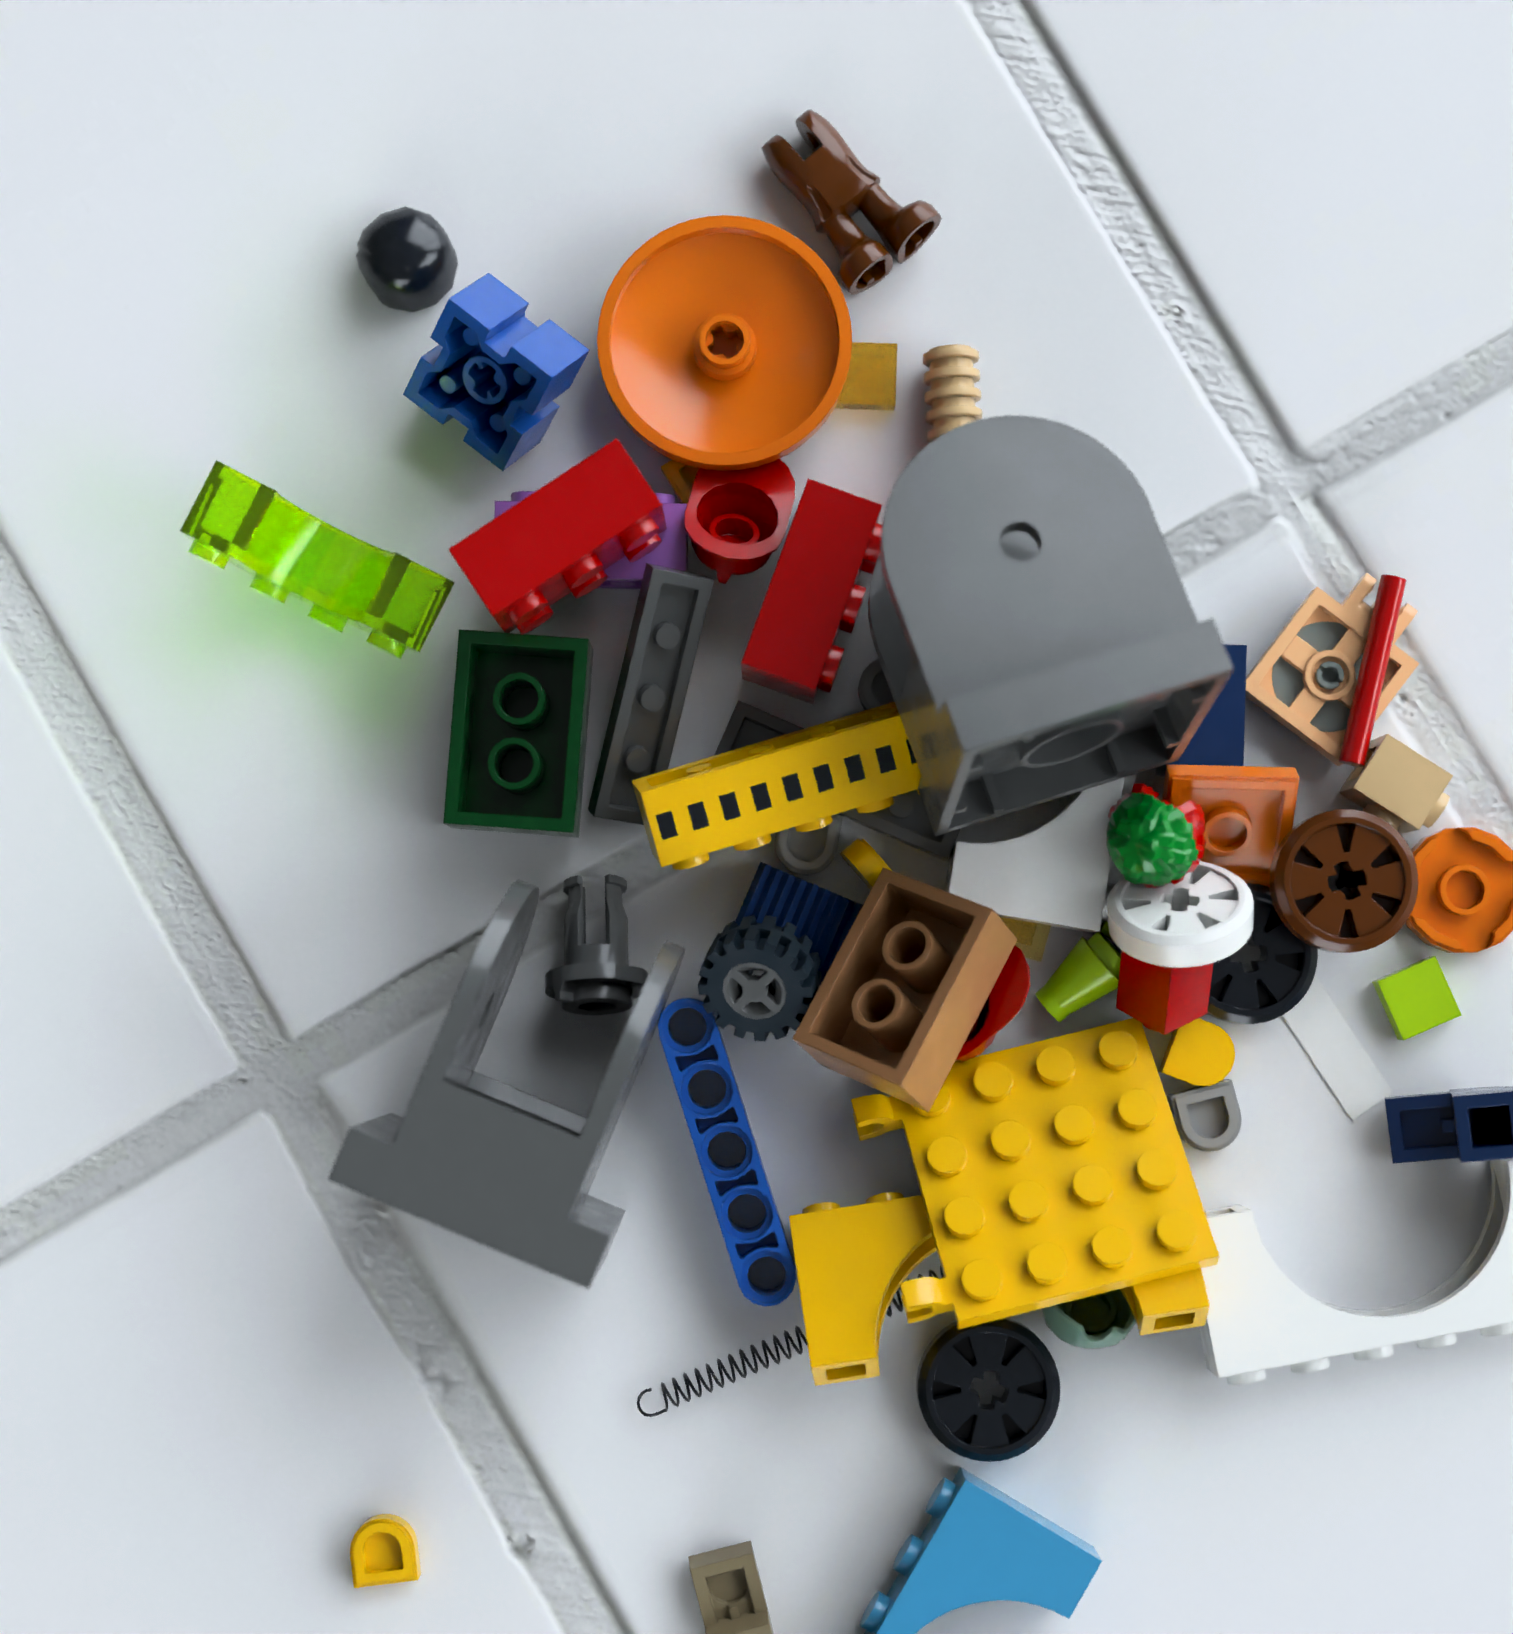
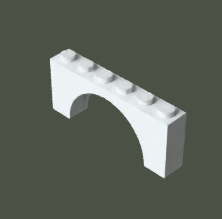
[944,774,1136,933]
[1199,1158,1513,1385]

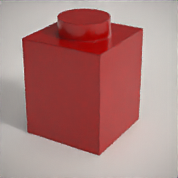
[1116,951,1214,1035]

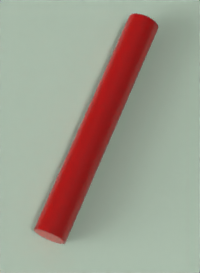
[1339,575,1407,767]

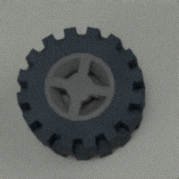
[698,915,822,1041]

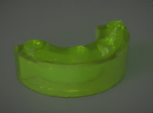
[180,460,455,659]

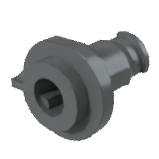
[545,874,648,1015]

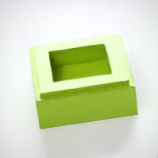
[1372,956,1462,1040]

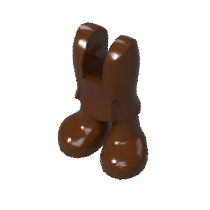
[761,109,941,295]

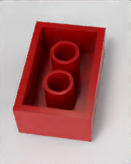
[448,438,667,634]
[741,479,882,704]

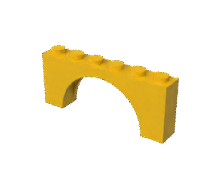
[789,1192,1210,1386]

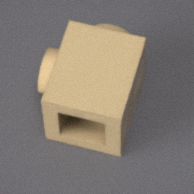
[1338,734,1453,834]

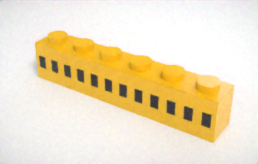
[631,702,922,870]

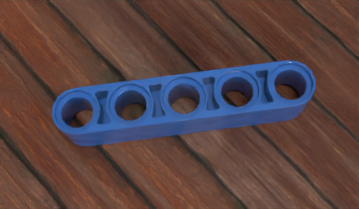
[658,998,796,1307]

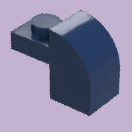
[1385,1086,1513,1164]

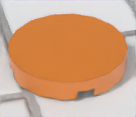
[1406,827,1513,953]

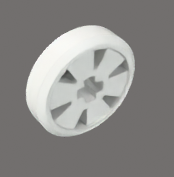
[1107,861,1254,968]

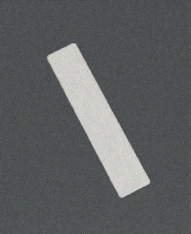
[1239,942,1392,1119]

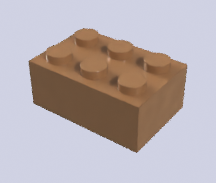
[792,868,1018,1112]

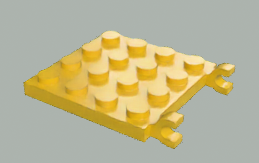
[851,1018,1219,1329]

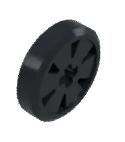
[1207,883,1318,1024]
[916,1317,1060,1462]

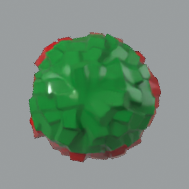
[1106,783,1207,888]

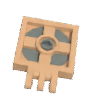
[1245,573,1419,766]

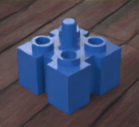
[403,273,590,471]

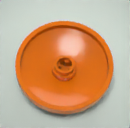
[597,215,852,471]

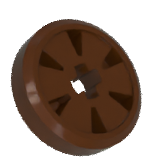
[1269,809,1418,953]

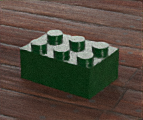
[443,629,594,837]

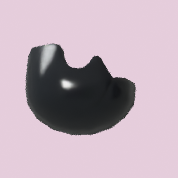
[356,206,458,312]

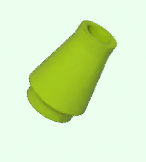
[1035,932,1121,1023]

